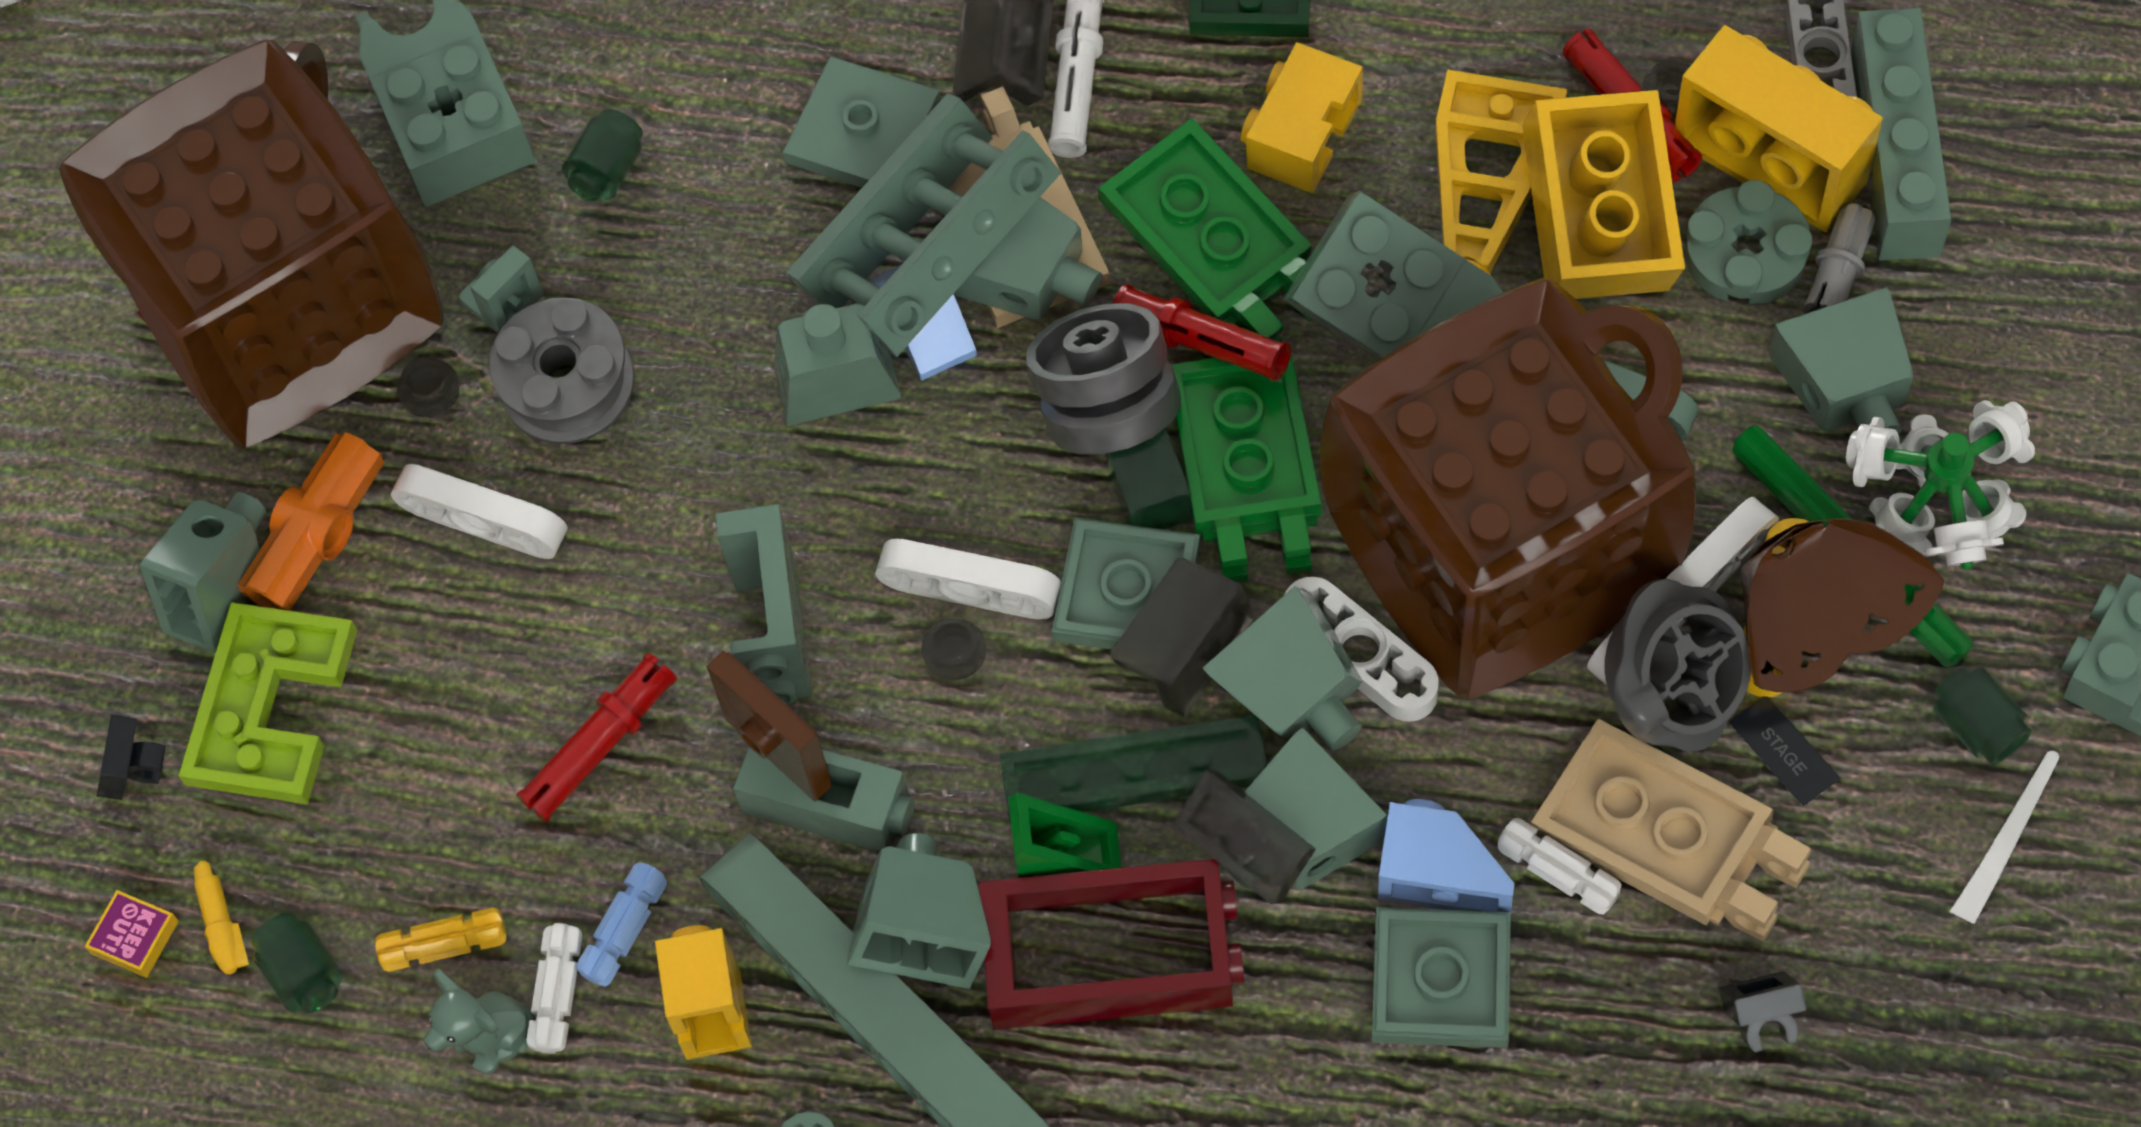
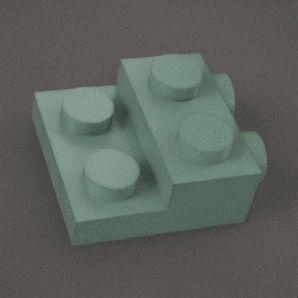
[2061,573,2141,737]

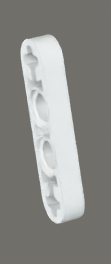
[1587,497,1779,686]

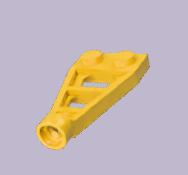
[1435,69,1567,275]

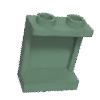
[715,504,812,705]

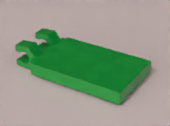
[1098,118,1313,342]
[1171,352,1322,584]

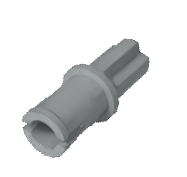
[1803,203,1876,314]

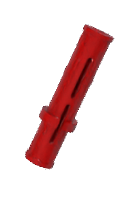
[1562,29,1703,182]
[1113,284,1291,381]
[516,652,678,823]

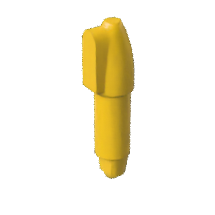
[193,860,249,974]

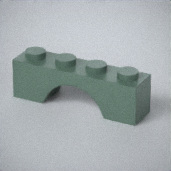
[1850,8,1952,261]

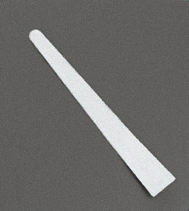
[1950,751,2059,924]

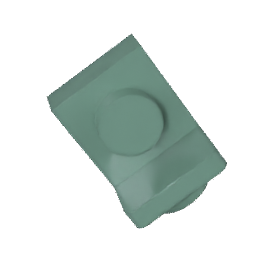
[459,245,544,333]

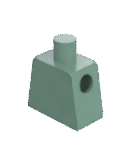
[954,197,1102,320]
[1769,287,1913,435]
[774,304,902,426]
[139,492,267,653]
[1203,586,1362,752]
[1222,727,1387,891]
[847,833,991,989]

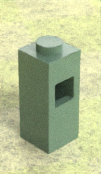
[733,747,915,852]

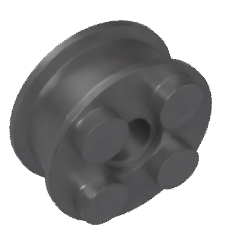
[489,298,635,444]

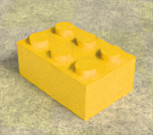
[1675,24,1883,234]
[1522,90,1685,299]

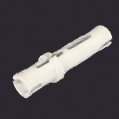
[1048,0,1104,158]

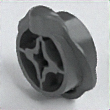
[1604,579,1751,752]

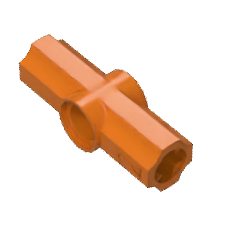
[237,432,385,611]

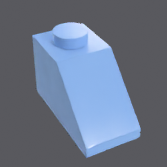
[1378,799,1515,912]

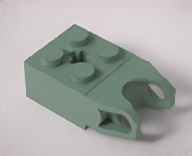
[355,0,536,207]
[1283,191,1504,361]

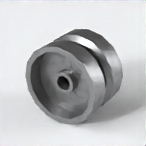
[1026,303,1181,454]

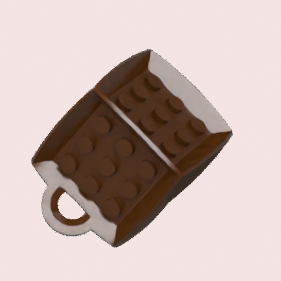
[59,39,444,448]
[1320,277,1696,700]

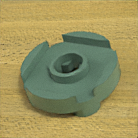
[1685,180,1812,305]

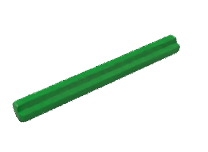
[1732,425,1973,668]

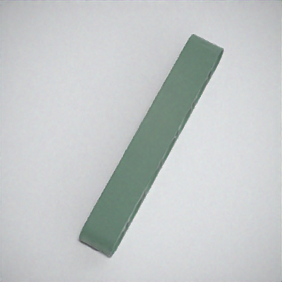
[699,833,1049,1127]

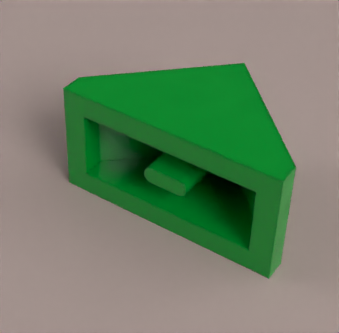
[1008,792,1122,878]

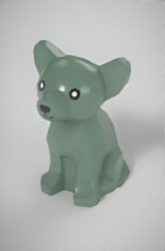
[423,968,535,1075]

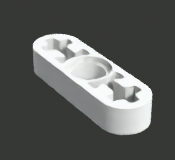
[391,464,568,559]
[875,539,1061,619]
[1284,577,1439,722]

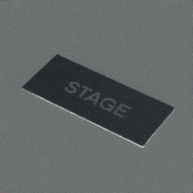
[1728,696,1841,807]

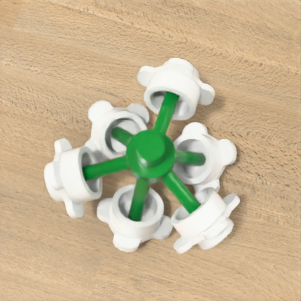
[1846,400,2035,570]

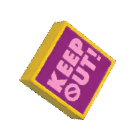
[84,890,179,978]

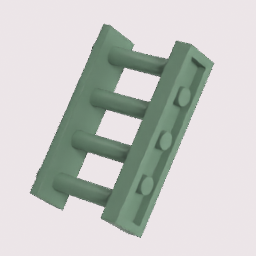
[786,93,1061,357]

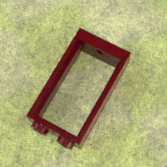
[979,858,1244,1030]

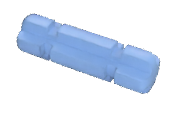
[577,862,667,987]

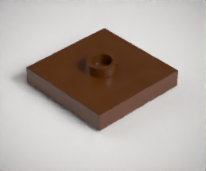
[706,651,832,802]

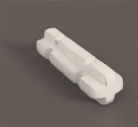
[1498,818,1621,914]
[526,923,583,1054]

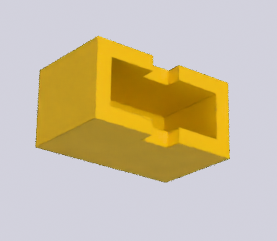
[1240,42,1363,194]
[655,925,752,1060]

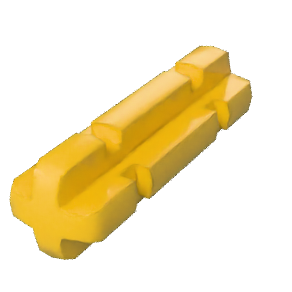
[375,907,506,972]

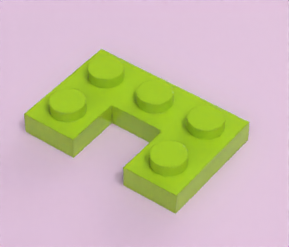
[178,602,358,805]

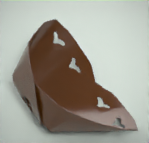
[1741,519,1945,692]

